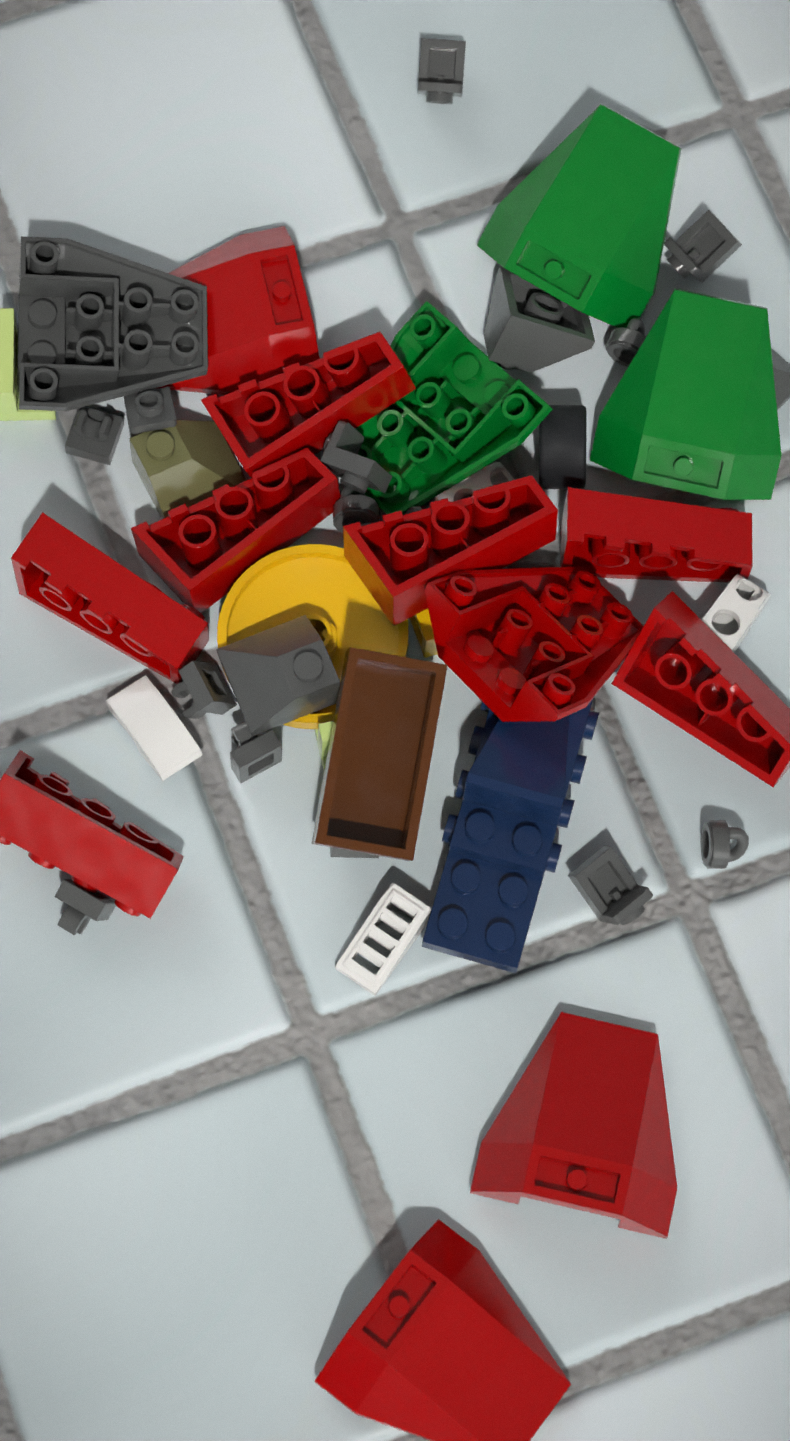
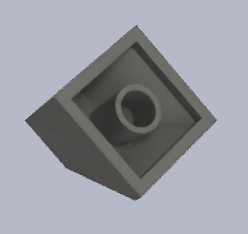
[484,267,595,373]
[216,615,340,736]

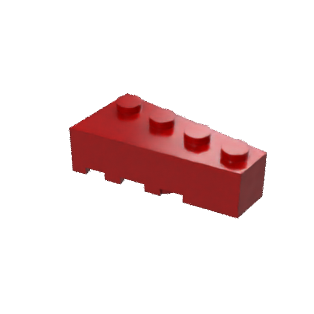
[201,331,416,478]
[131,448,340,613]
[343,475,558,626]
[560,487,753,583]
[11,512,209,684]
[611,591,790,787]
[0,750,184,919]

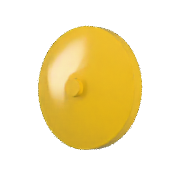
[217,544,409,729]

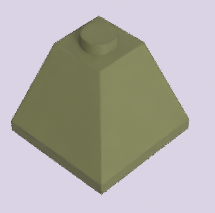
[129,420,246,519]

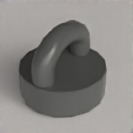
[606,318,646,367]
[333,486,379,533]
[701,820,749,869]

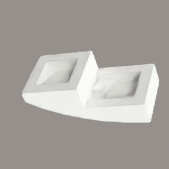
[106,675,203,781]

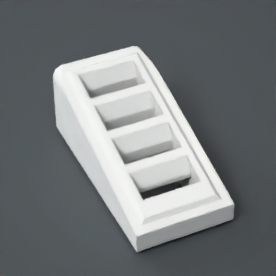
[335,883,432,996]

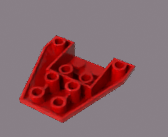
[157,226,320,395]
[424,566,643,722]
[470,1012,677,1239]
[314,1219,571,1441]

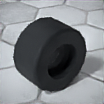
[539,405,587,489]

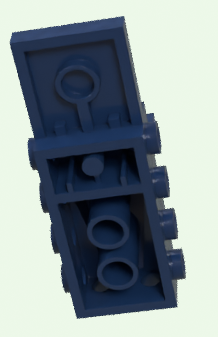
[422,699,599,973]

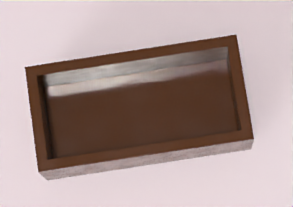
[311,647,448,861]

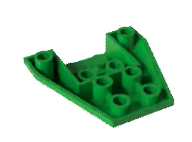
[477,104,682,328]
[590,288,782,500]
[355,301,553,515]

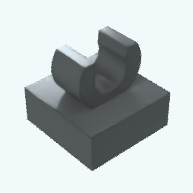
[65,407,124,465]
[171,661,237,719]
[230,721,282,784]
[54,879,116,935]

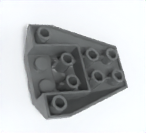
[17,236,208,411]

